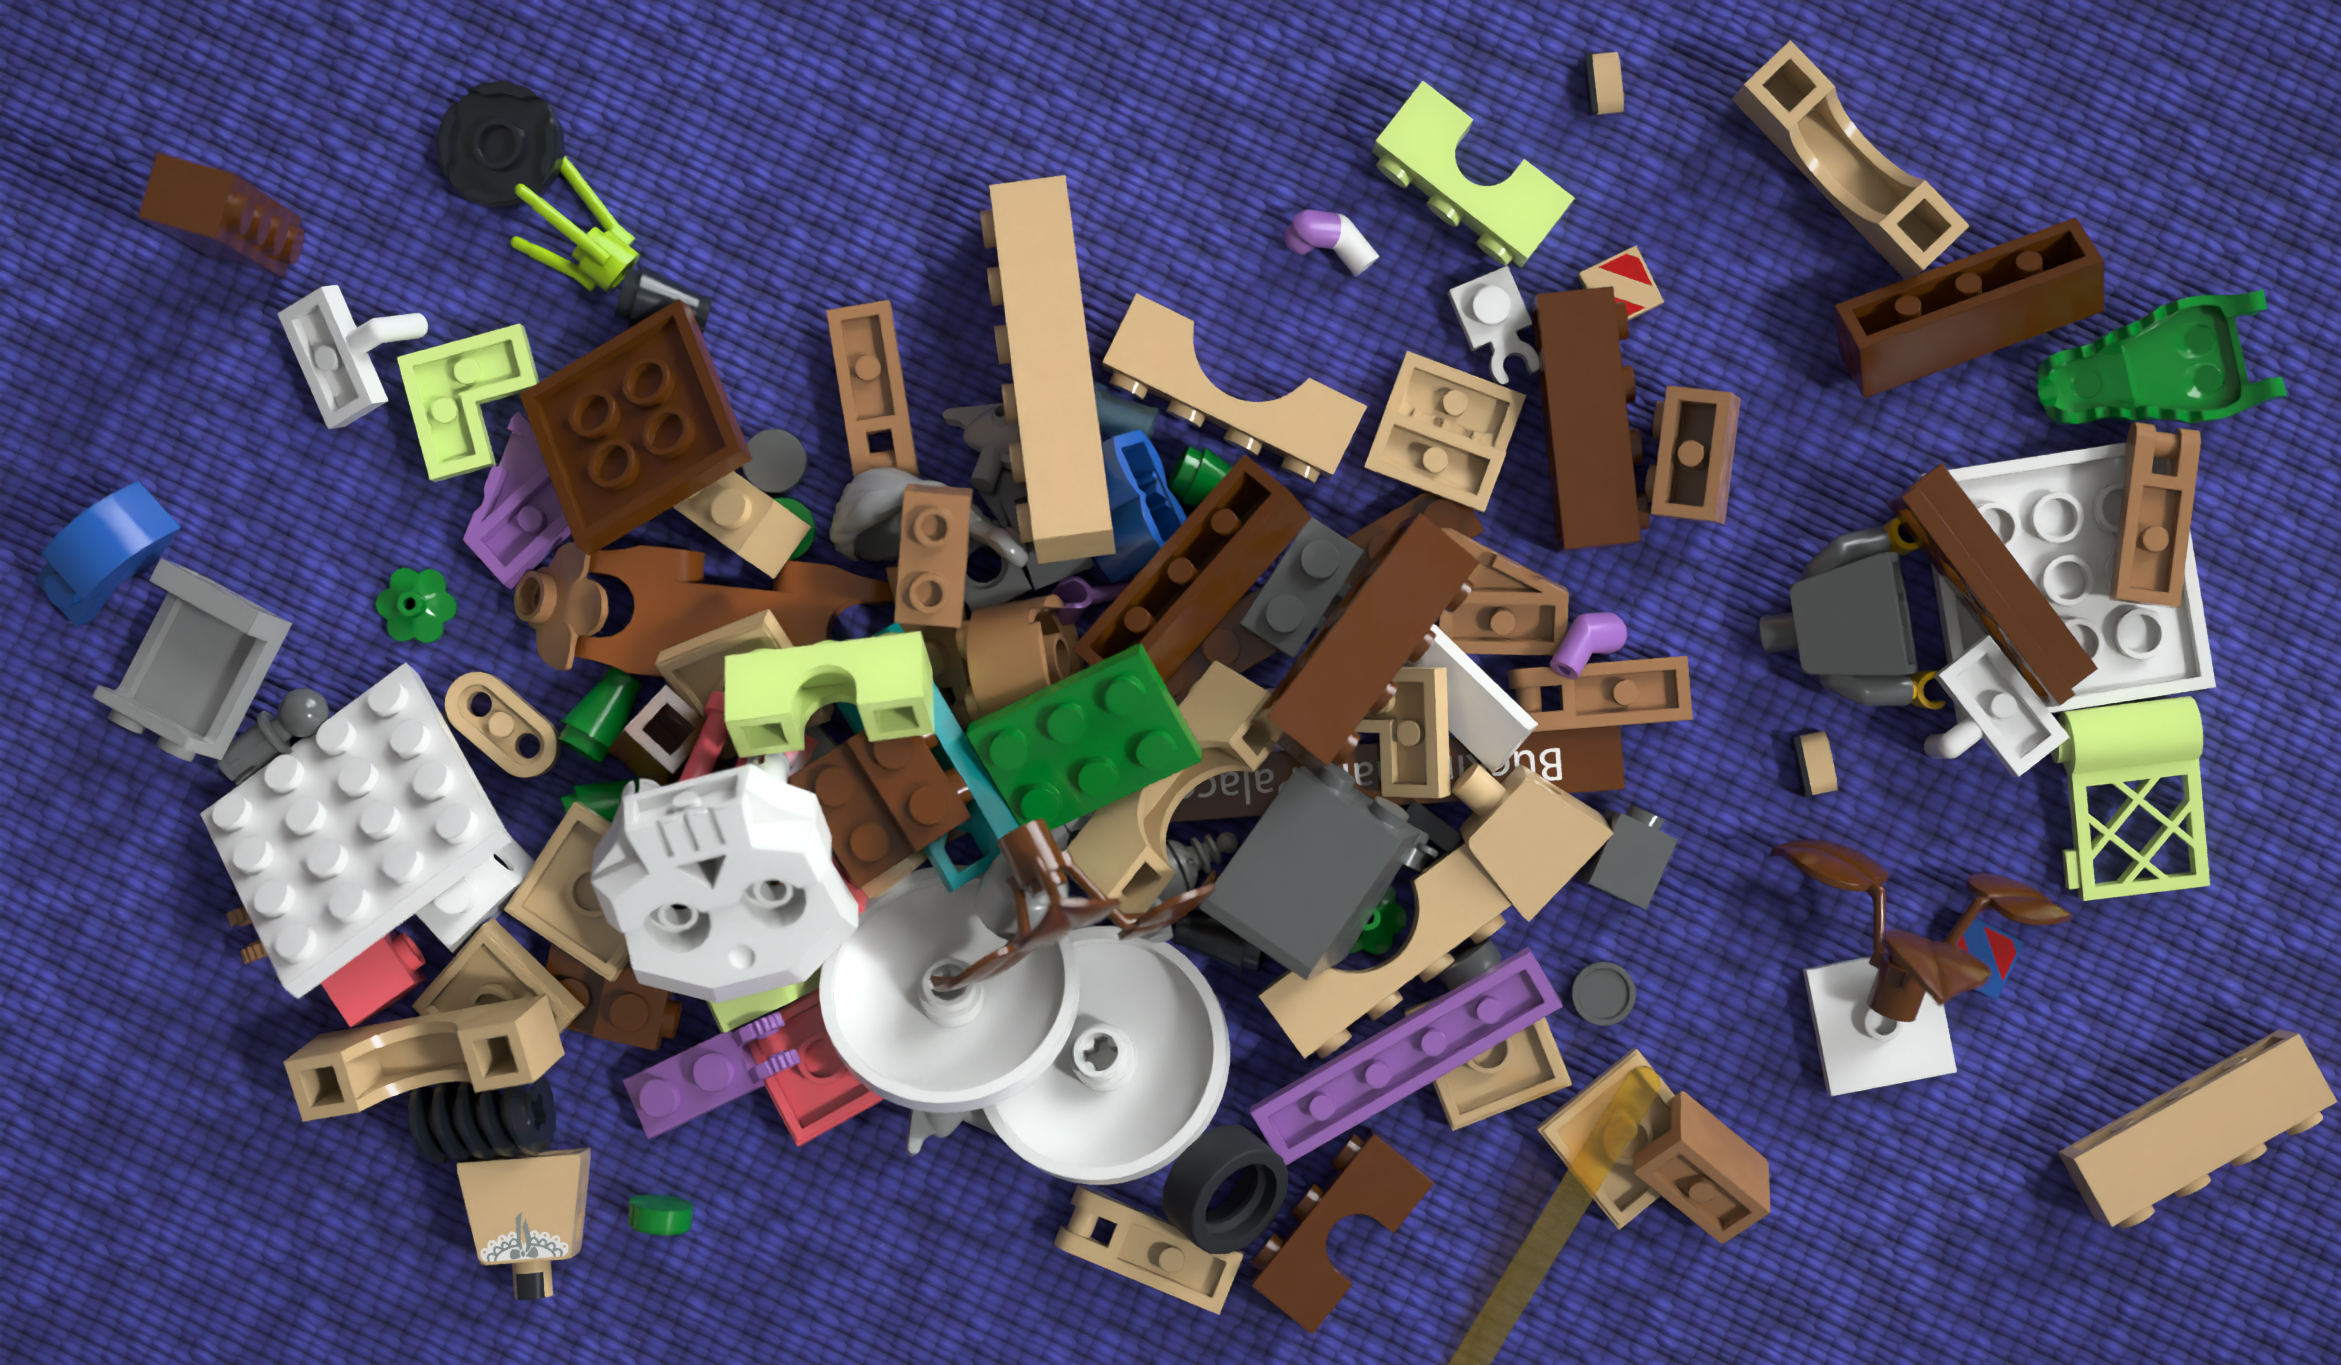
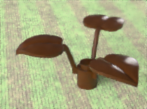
[930,818,1219,992]
[1769,840,2073,1022]

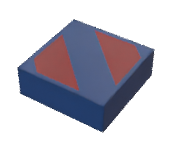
[1956,918,2025,1000]

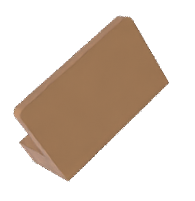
[1633,1091,1770,1245]

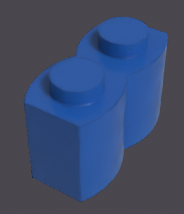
[1093,429,1187,583]

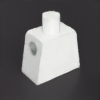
[415,832,535,956]

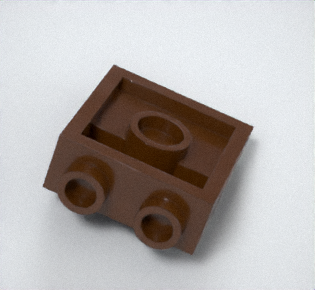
[787,729,973,890]
[546,942,682,1050]

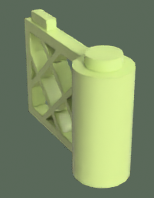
[2051,696,2210,901]

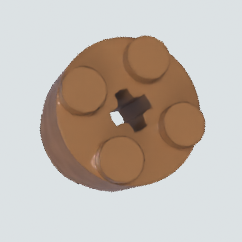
[956,595,1085,722]

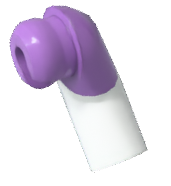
[1284,209,1380,277]

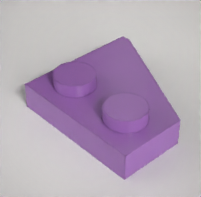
[463,412,571,589]

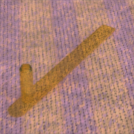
[1447,1066,1661,1365]

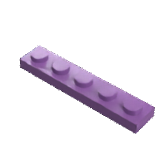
[1250,947,1563,1165]

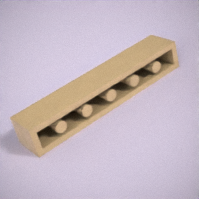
[980,175,1116,564]

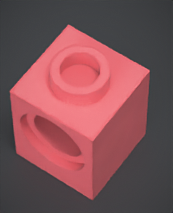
[321,929,428,1027]

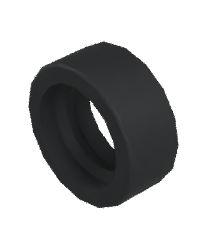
[1162,1125,1288,1254]

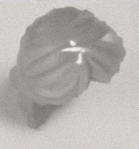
[829,466,1029,568]

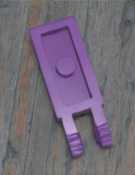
[623,1012,801,1139]

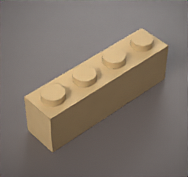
[2058,1029,2337,1228]

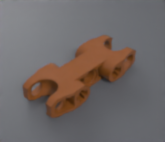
[574,545,894,678]

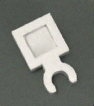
[1447,265,1540,386]

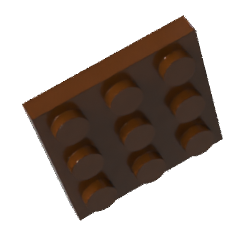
[519,299,753,555]

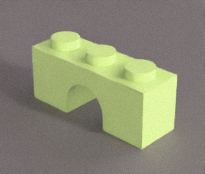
[1372,81,1575,268]
[725,631,935,758]

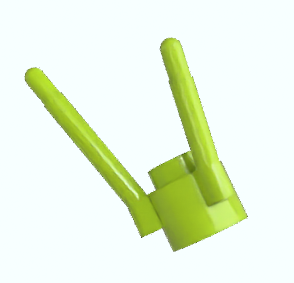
[510,156,640,293]

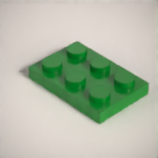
[966,643,1203,831]

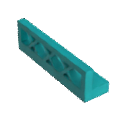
[836,623,1019,893]

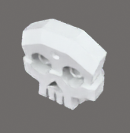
[591,752,859,1003]

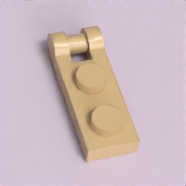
[1053,1184,1244,1315]

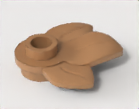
[514,542,609,671]

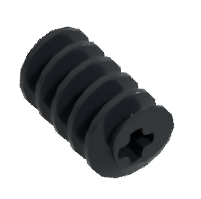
[408,1075,556,1165]

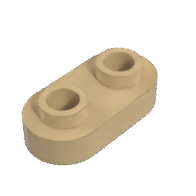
[445,672,561,778]

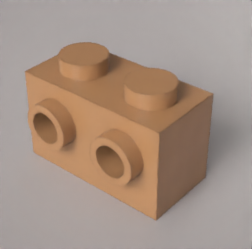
[1645,386,1741,525]

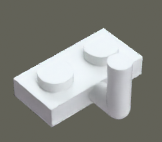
[278,285,428,429]
[1924,635,2069,777]

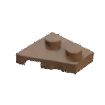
[1437,528,1569,655]

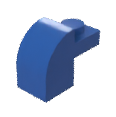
[35,480,181,627]

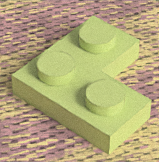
[397,324,539,482]

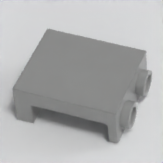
[92,558,292,762]

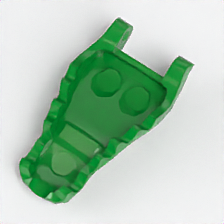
[2037,289,2287,425]

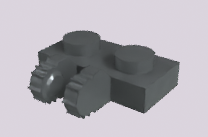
[1240,517,1364,659]

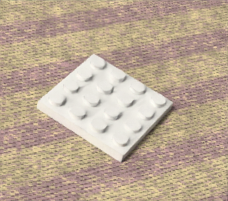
[1917,442,2216,724]
[200,662,512,999]

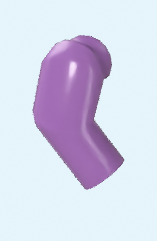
[1550,612,1627,680]

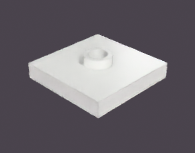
[1803,956,1957,1096]

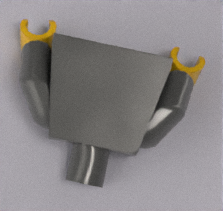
[1760,517,1946,709]

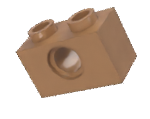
[894,483,973,628]

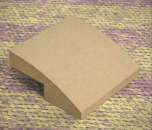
[1364,351,1526,513]

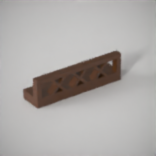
[1886,463,2098,707]

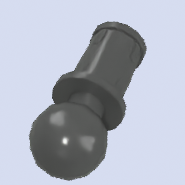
[215,688,329,785]

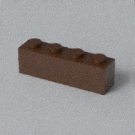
[138,152,304,278]
[1835,217,2104,398]
[1530,286,1650,553]
[1072,454,1312,684]
[1250,513,1480,771]

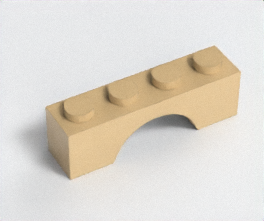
[1732,40,1969,279]
[1103,293,1367,484]
[1066,660,1277,914]
[1257,842,1512,1059]
[284,994,565,1122]

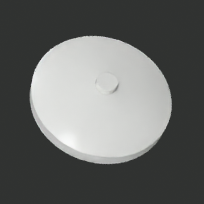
[819,865,1080,1113]
[982,926,1230,1185]

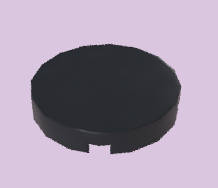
[437,81,565,210]

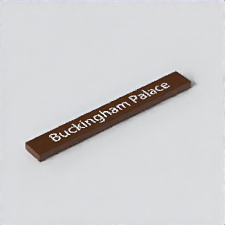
[1170,726,1625,822]

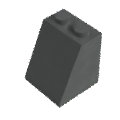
[1199,763,1421,980]

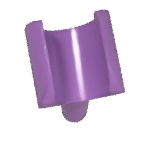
[1049,576,1131,625]

